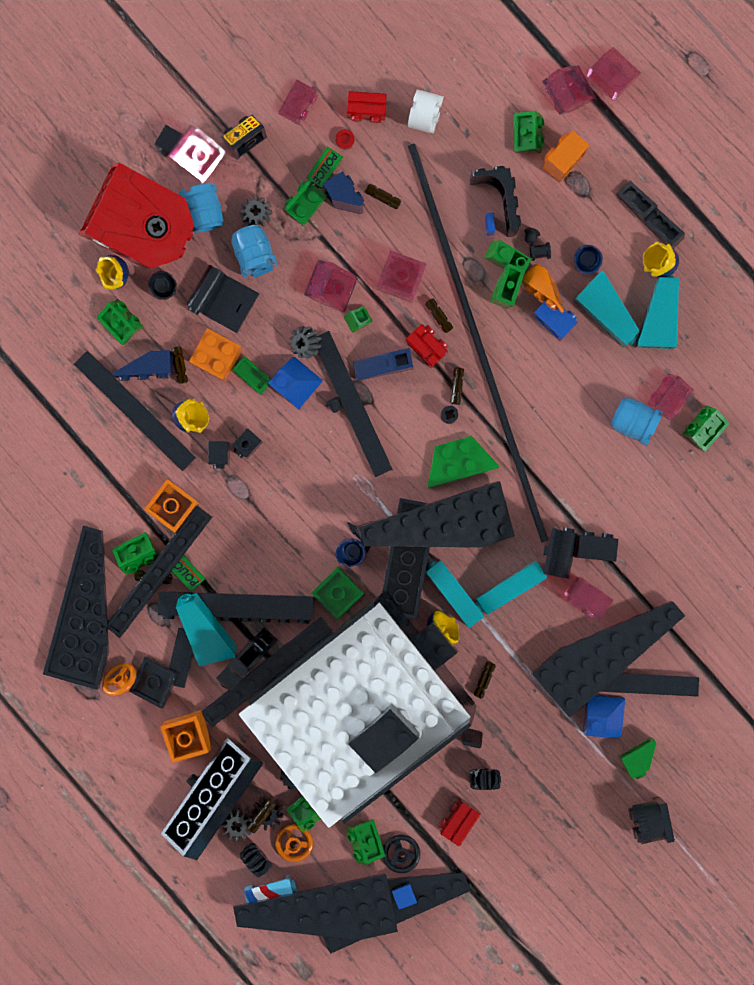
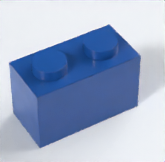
[533,302,578,341]

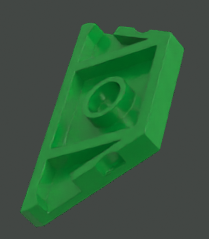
[427,436,499,488]

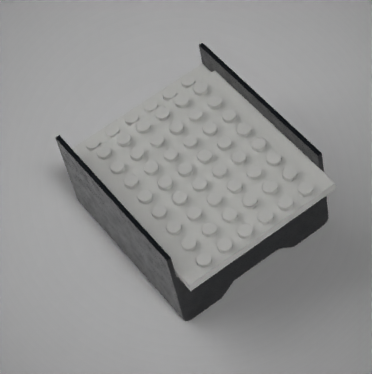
[238,591,477,828]

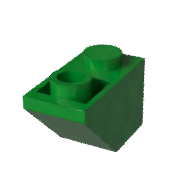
[484,240,532,274]

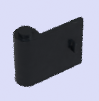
[186,265,259,333]
[543,527,578,579]

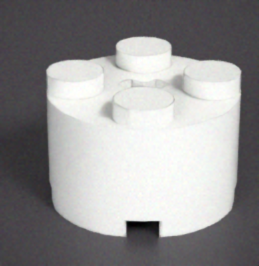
[408,89,444,134]

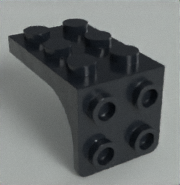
[470,166,521,237]

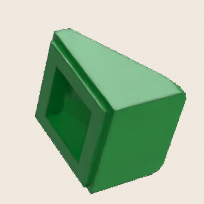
[344,305,373,333]

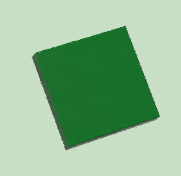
[311,566,365,621]

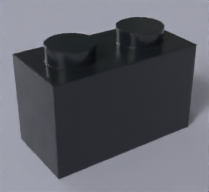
[575,531,619,562]

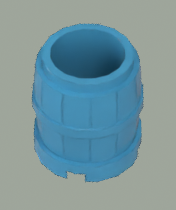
[179,183,224,233]
[231,225,278,279]
[610,397,663,446]

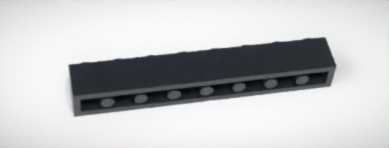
[158,591,314,624]

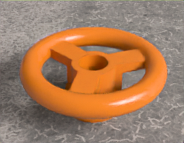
[102,663,136,697]
[275,824,313,862]

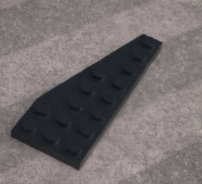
[357,481,515,548]
[43,526,109,690]
[531,601,685,717]
[323,871,471,954]
[233,873,398,940]

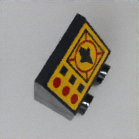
[222,114,267,160]

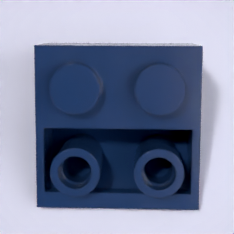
[323,171,364,214]

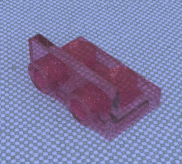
[278,80,318,125]
[647,374,694,420]

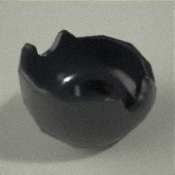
[148,271,177,300]

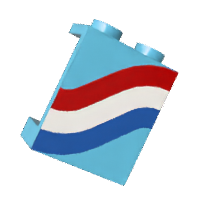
[244,875,297,903]

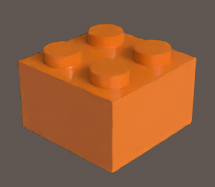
[543,130,590,183]
[189,328,243,382]
[144,479,201,533]
[160,710,213,763]

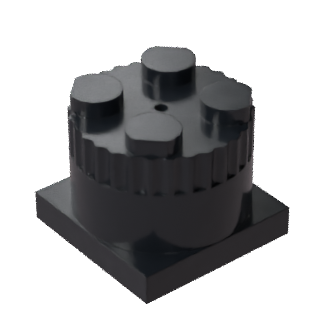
[628,796,675,844]

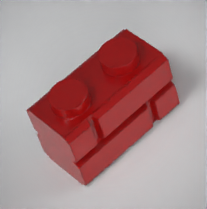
[347,91,387,123]
[405,324,448,369]
[439,799,481,847]

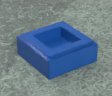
[485,213,495,236]
[392,883,417,910]

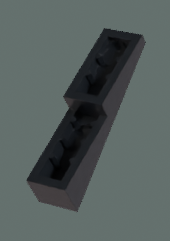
[617,181,685,248]

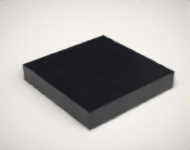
[129,657,179,708]

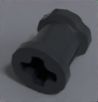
[529,242,551,261]
[441,406,458,424]

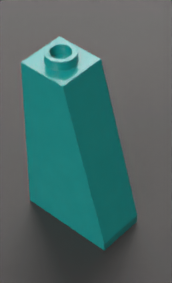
[574,271,639,347]
[635,275,679,349]
[425,560,485,628]
[475,561,547,615]
[176,593,238,667]

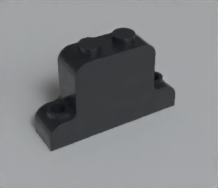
[216,627,278,691]

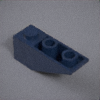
[353,348,413,381]
[113,350,173,381]

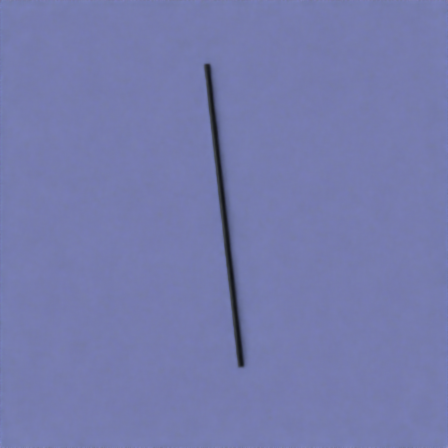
[408,144,548,543]

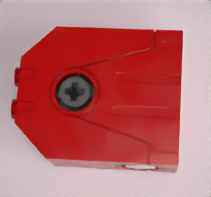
[78,163,194,269]

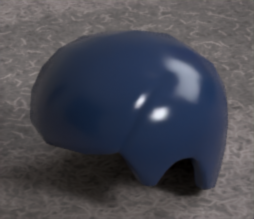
[574,245,603,274]
[335,538,366,567]

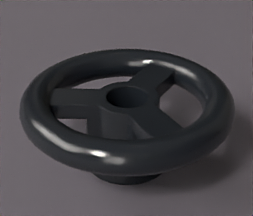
[383,835,421,873]

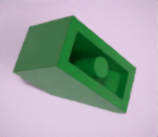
[490,263,525,309]
[618,737,656,779]

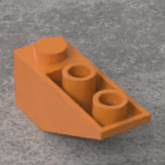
[522,263,564,313]

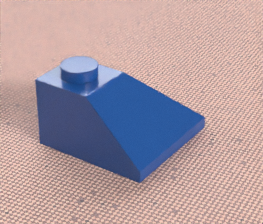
[268,356,323,410]
[583,695,625,738]

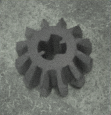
[240,196,272,227]
[289,326,322,359]
[221,808,253,842]

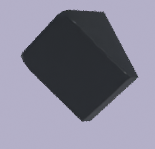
[461,728,483,749]

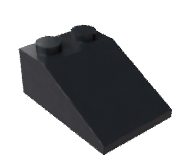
[348,703,420,773]

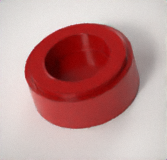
[336,129,355,150]

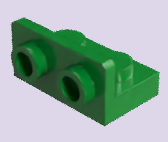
[514,111,545,153]
[285,180,327,227]
[96,299,144,345]
[682,405,730,452]
[112,532,159,575]
[286,796,321,833]
[347,819,385,865]

